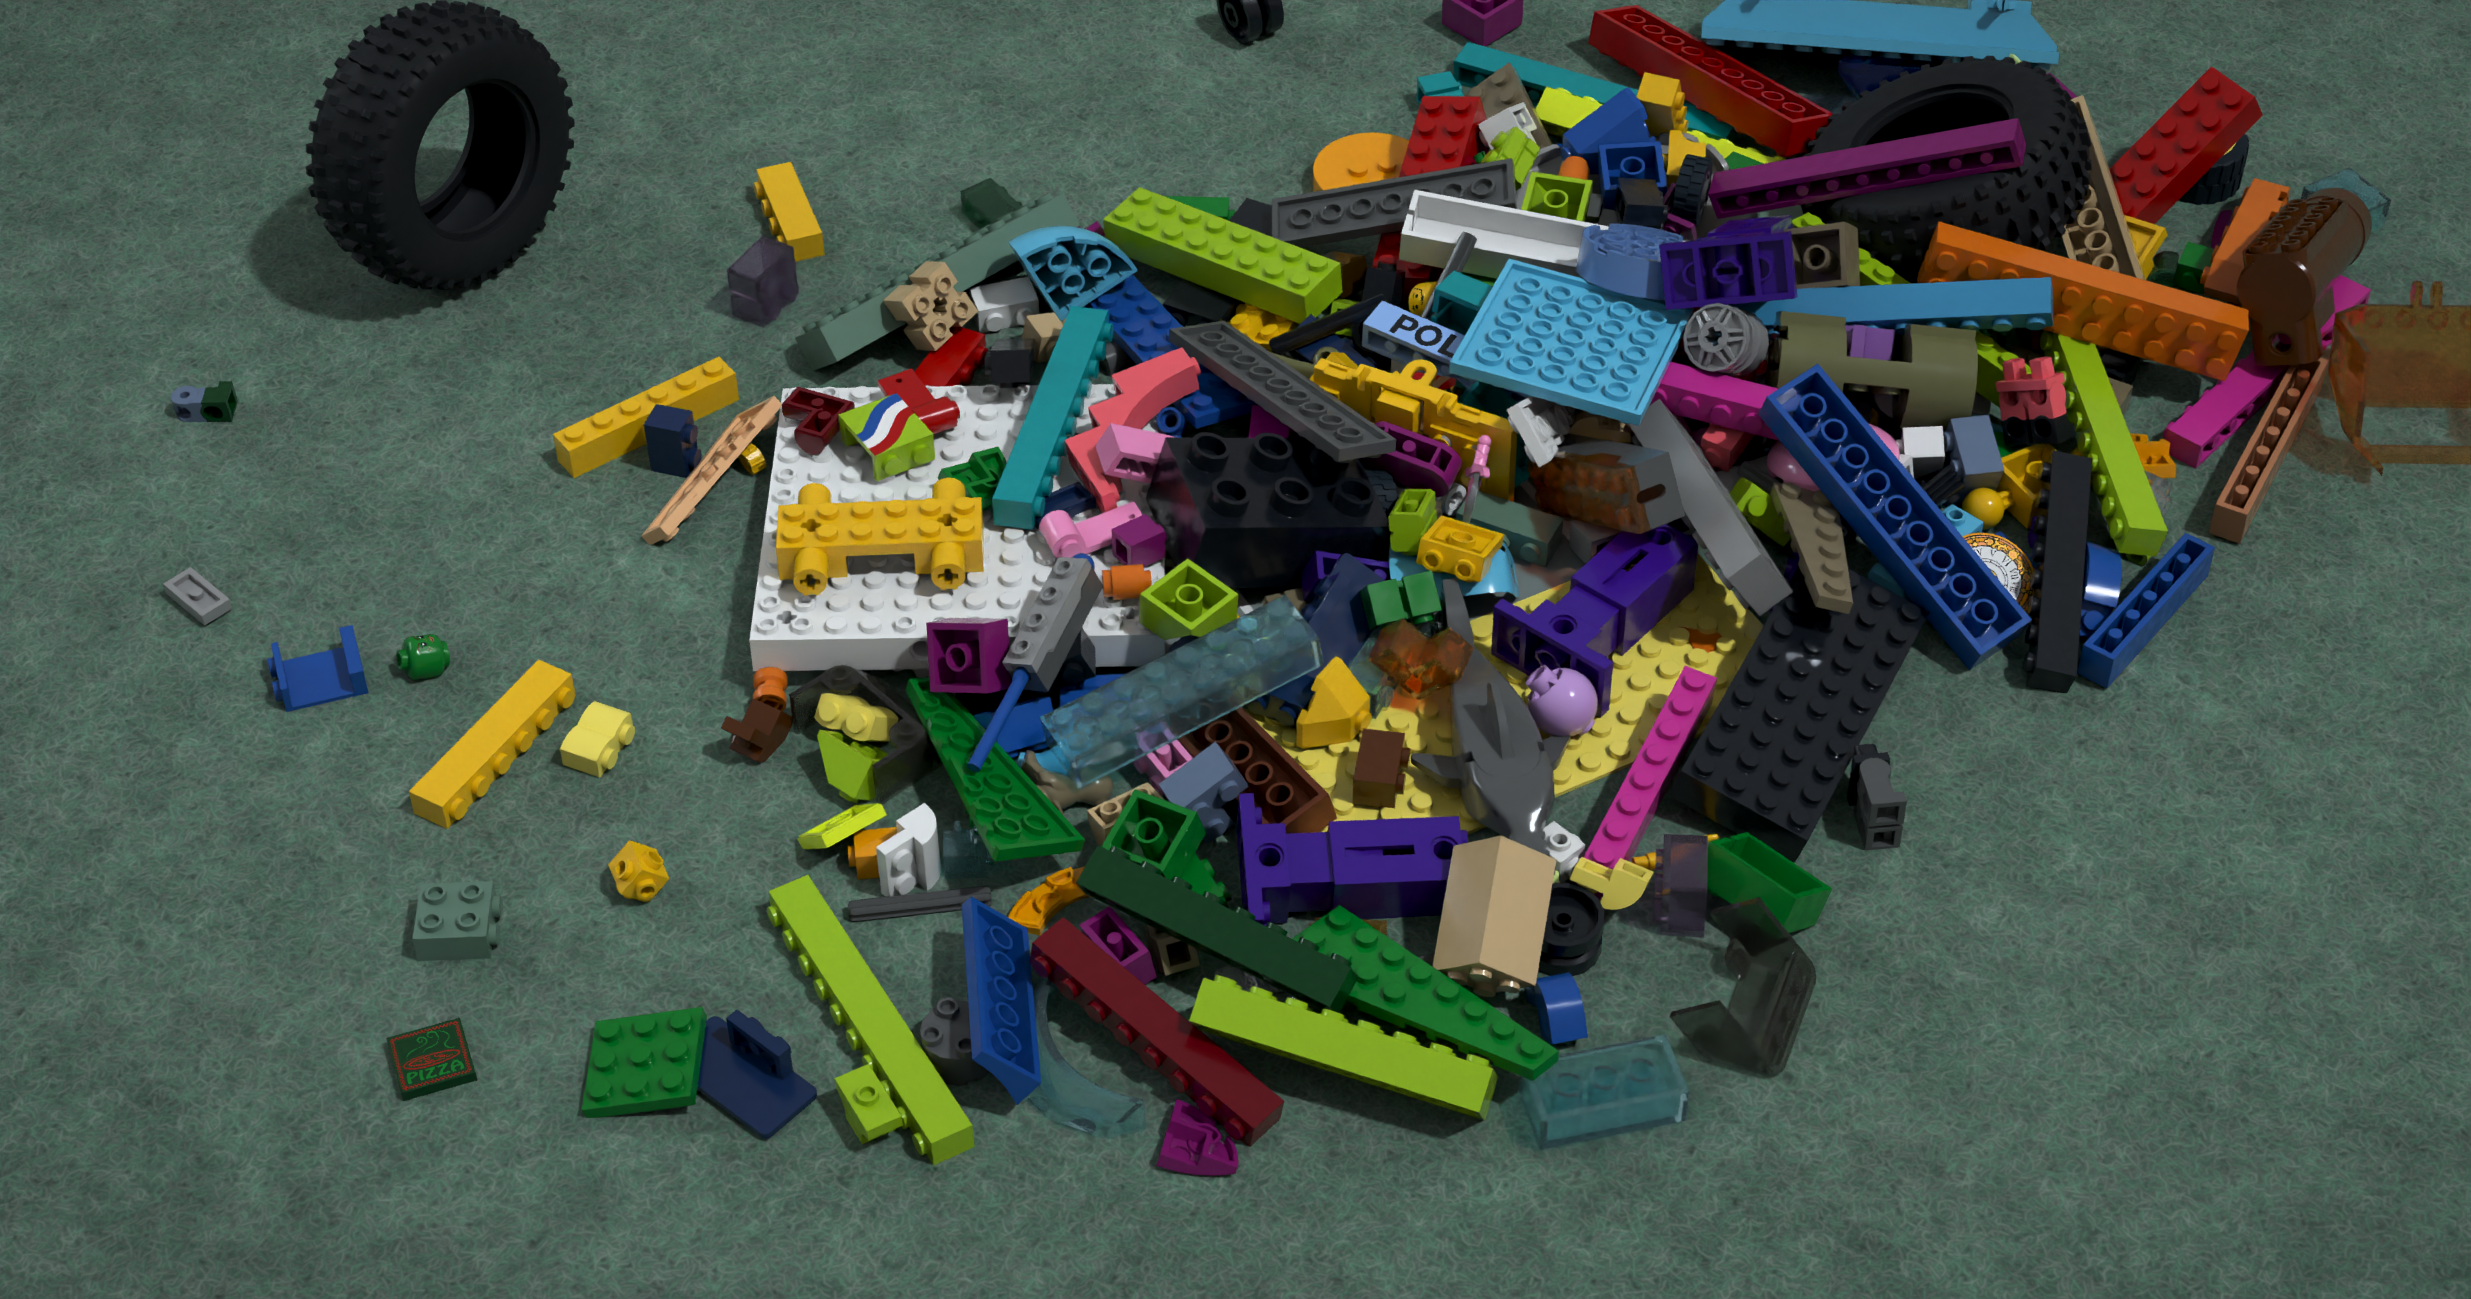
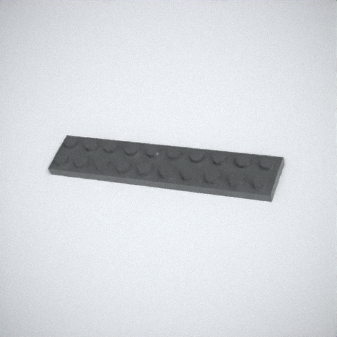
[1169,321,1396,463]

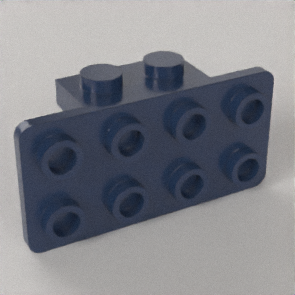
[1276,553,1385,678]
[697,1010,817,1139]

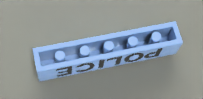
[1362,301,1529,403]

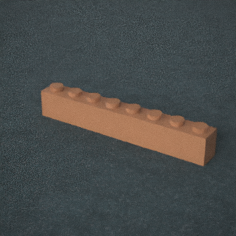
[2208,357,2329,544]

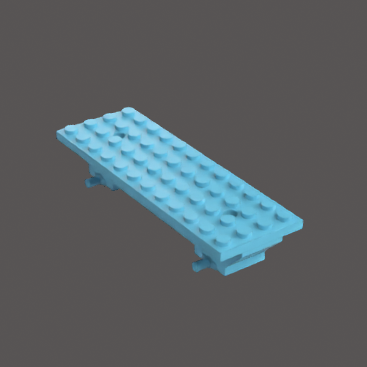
[1701,0,2059,70]

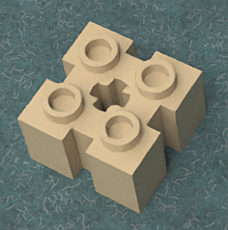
[883,261,978,351]

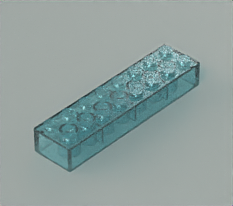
[1040,595,1324,789]

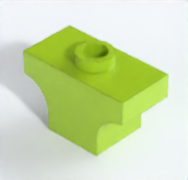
[834,1064,903,1144]

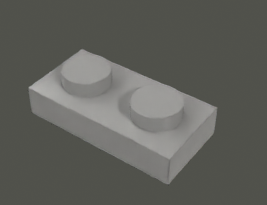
[163,567,232,626]

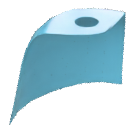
[1389,542,1519,600]

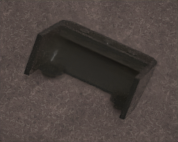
[789,665,943,804]
[1670,897,1816,1076]

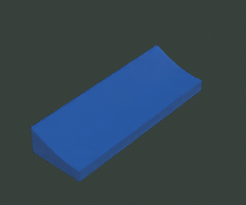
[962,896,1041,1105]

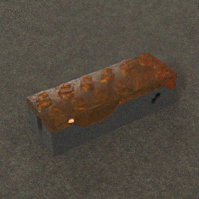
[1527,433,1685,534]

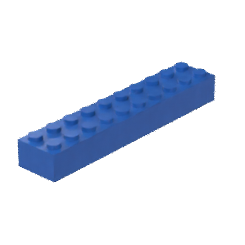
[1758,364,2032,670]

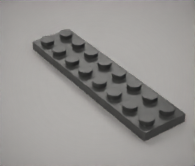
[1272,158,1517,248]

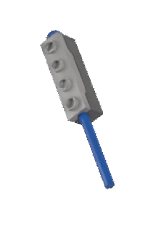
[967,553,1103,772]

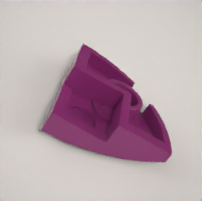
[1156,1099,1239,1176]

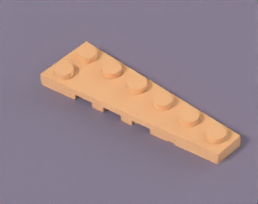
[641,396,782,545]

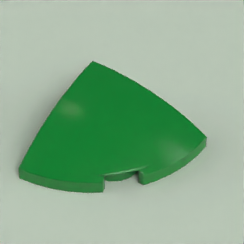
[937,446,1007,512]

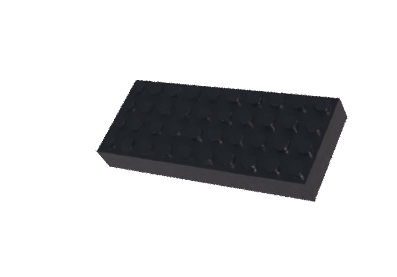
[1668,565,1930,863]

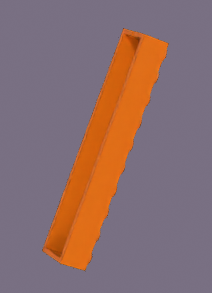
[1917,221,2249,381]

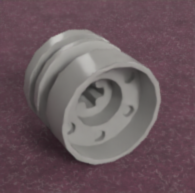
[1683,303,1769,377]

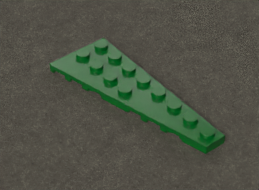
[905,677,1085,862]
[1292,905,1559,1081]

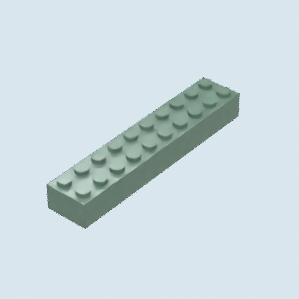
[795,192,1080,370]

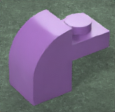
[1845,325,1895,361]

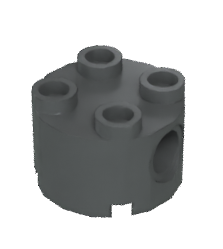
[920,997,989,1086]

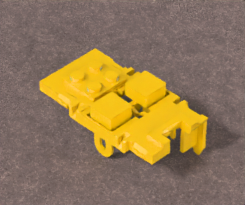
[1314,358,1517,502]

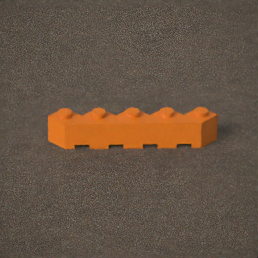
[2200,178,2290,305]

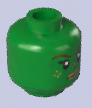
[396,634,450,680]

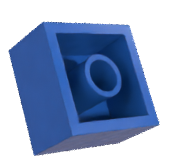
[1597,141,1667,210]

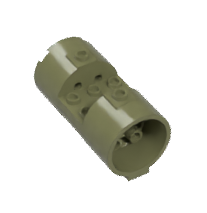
[1765,311,1978,432]

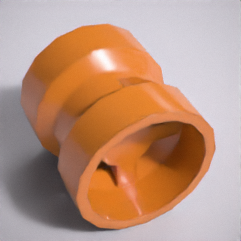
[752,667,788,711]

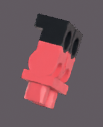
[1995,357,2076,445]

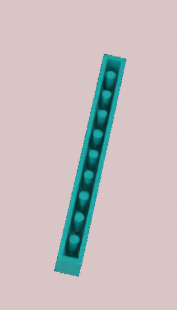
[1453,42,1737,144]
[992,306,1114,530]

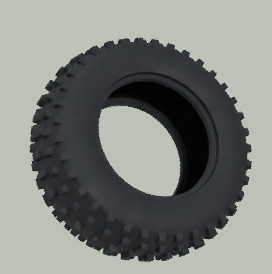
[306,0,575,290]
[1801,56,2092,283]

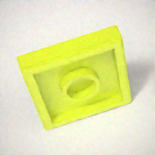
[797,803,887,849]

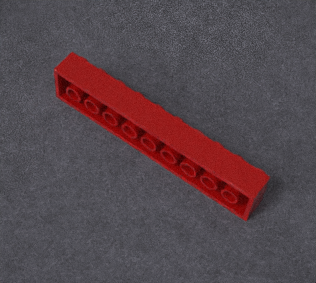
[1588,5,1833,158]

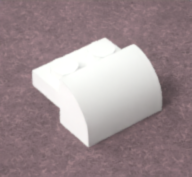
[876,803,941,897]

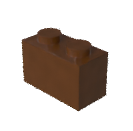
[1353,728,1411,808]

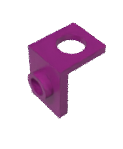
[1663,183,1697,241]

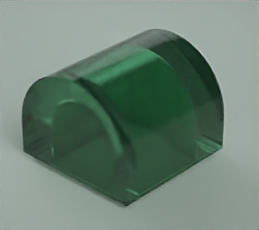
[2149,251,2179,288]

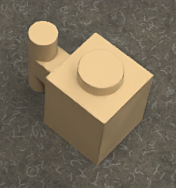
[1022,312,1066,363]

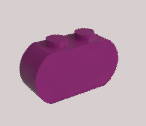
[1359,421,1462,497]

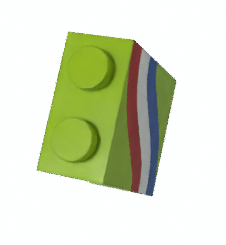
[838,393,935,482]

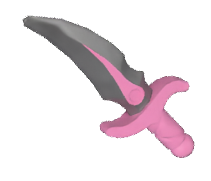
[1463,435,1491,524]

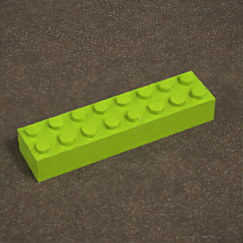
[1103,187,1342,324]
[1189,975,1499,1120]

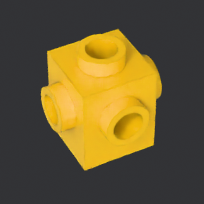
[608,840,669,902]

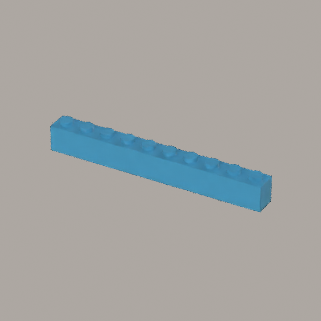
[1728,277,2053,341]

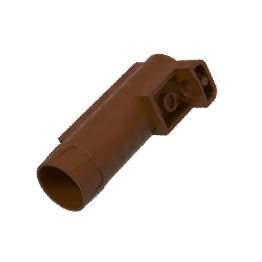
[2237,188,2372,366]

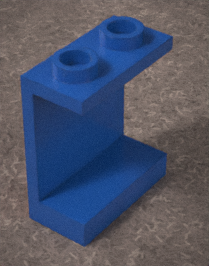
[267,625,369,712]

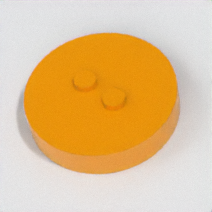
[1313,132,1409,192]

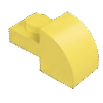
[1570,856,1654,910]

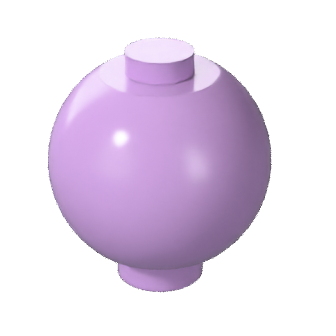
[1526,665,1598,737]

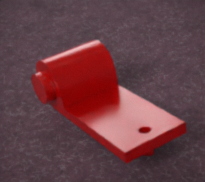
[877,368,960,435]

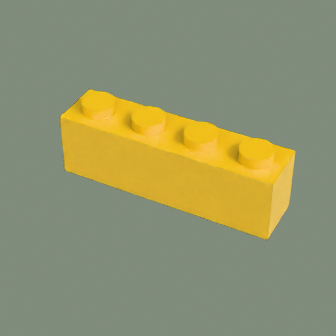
[1636,72,1689,136]
[753,162,825,263]

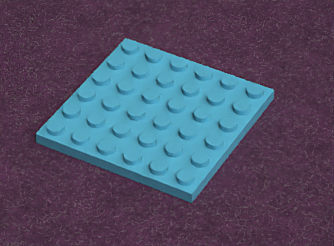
[1448,258,1694,426]

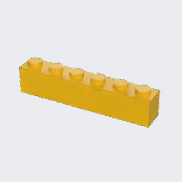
[553,357,739,478]
[409,659,576,829]

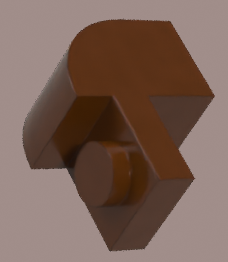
[721,699,795,762]

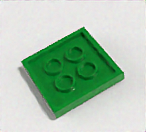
[582,1007,707,1118]

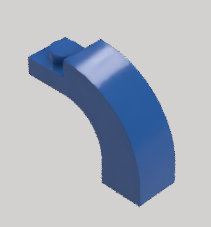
[2079,541,2122,639]

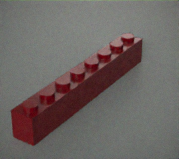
[1030,917,1284,1147]

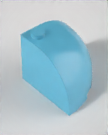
[1008,226,1138,321]

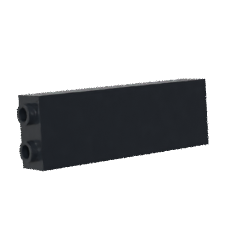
[1163,198,1272,327]

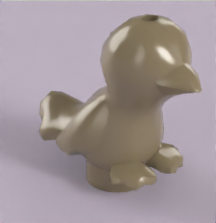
[1021,750,1114,814]

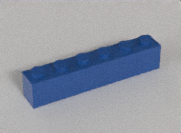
[2077,533,2215,688]

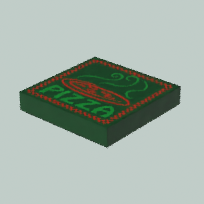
[386,1018,477,1101]

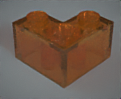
[1368,618,1474,701]

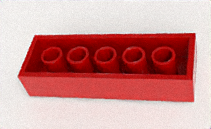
[2109,66,2263,224]

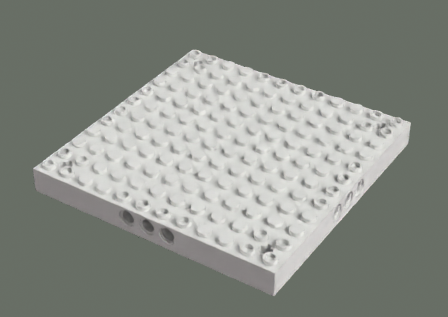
[749,384,1167,671]

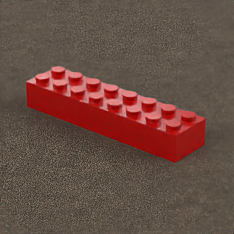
[1372,96,1487,302]

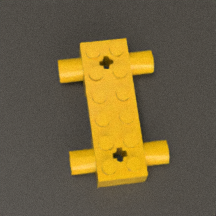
[776,478,984,596]

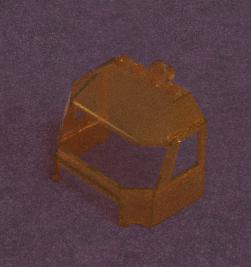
[2328,281,2471,476]

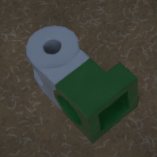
[171,381,238,422]

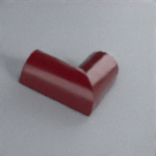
[782,387,855,455]

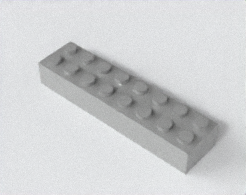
[1629,399,1793,616]

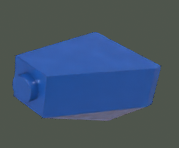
[1560,87,1656,174]

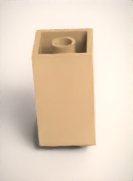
[1432,835,1557,997]

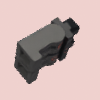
[1847,744,1907,850]

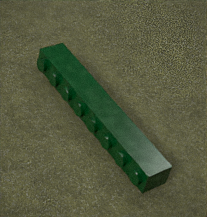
[1076,845,1358,1013]

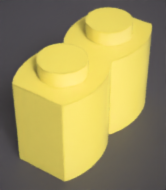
[814,693,899,742]
[560,701,635,778]

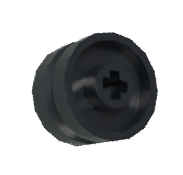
[1216,0,1284,44]
[1538,883,1604,976]

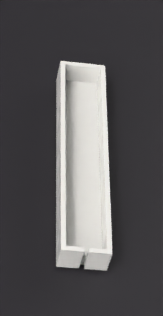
[1399,190,1684,279]

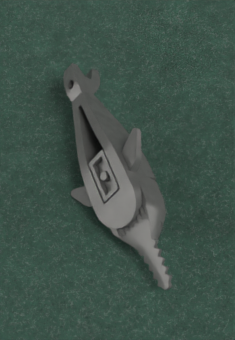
[1411,578,1570,875]

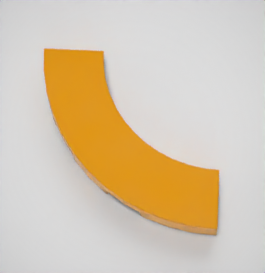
[1008,867,1090,936]

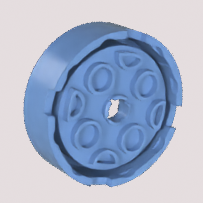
[1576,223,1684,300]

